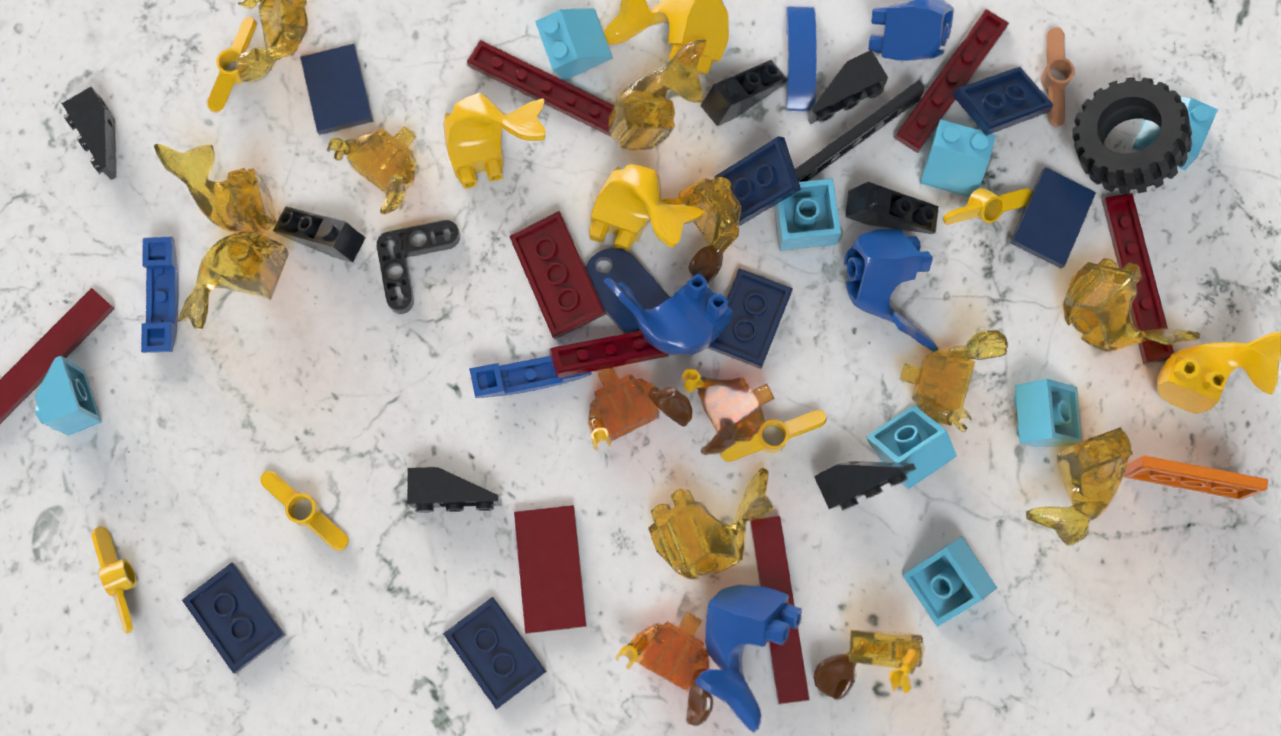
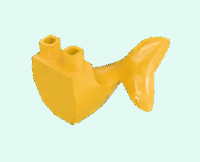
[603,0,729,75]
[443,93,546,189]
[589,164,704,252]
[1157,332,1281,414]

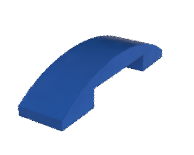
[786,7,817,111]
[141,237,179,353]
[469,356,592,398]

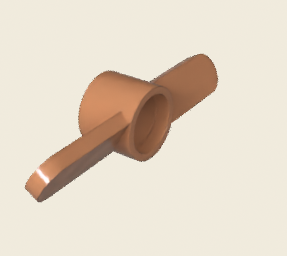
[1040,27,1075,127]

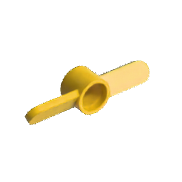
[206,17,257,113]
[942,188,1032,225]
[720,410,827,462]
[260,471,349,551]
[91,526,137,634]

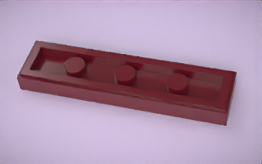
[549,331,669,379]

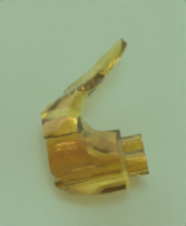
[608,39,706,150]
[154,144,276,237]
[177,231,289,329]
[1063,258,1200,352]
[1026,427,1133,546]
[648,467,773,580]

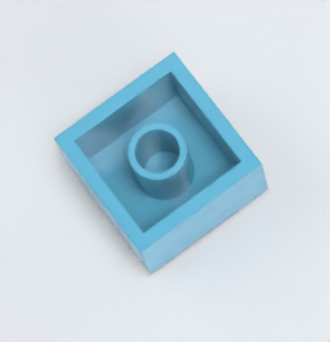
[774,179,841,251]

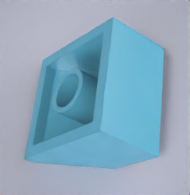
[535,8,613,81]
[1132,98,1218,170]
[920,119,996,197]
[35,356,102,436]
[1014,379,1083,447]
[866,405,957,489]
[902,536,997,627]

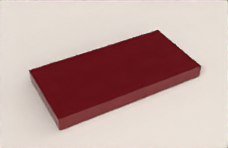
[509,211,607,339]
[514,505,587,634]

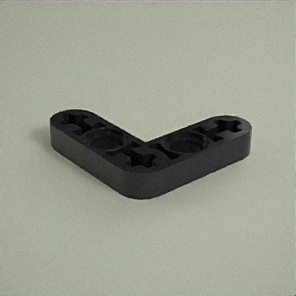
[376,220,460,314]

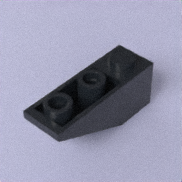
[808,50,888,125]
[700,60,787,127]
[61,86,116,180]
[845,182,939,234]
[273,206,366,263]
[814,461,916,511]
[407,467,502,513]

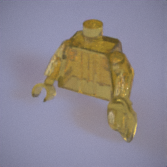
[236,0,308,83]
[327,126,416,215]
[899,329,1008,432]

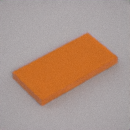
[1123,455,1268,500]

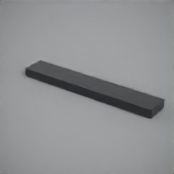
[795,80,925,182]

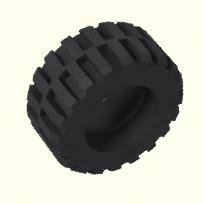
[1072,77,1192,194]

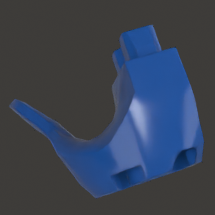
[868,0,954,61]
[844,229,939,353]
[603,274,733,355]
[695,585,802,732]

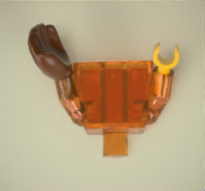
[588,368,693,450]
[681,368,774,455]
[615,612,713,726]

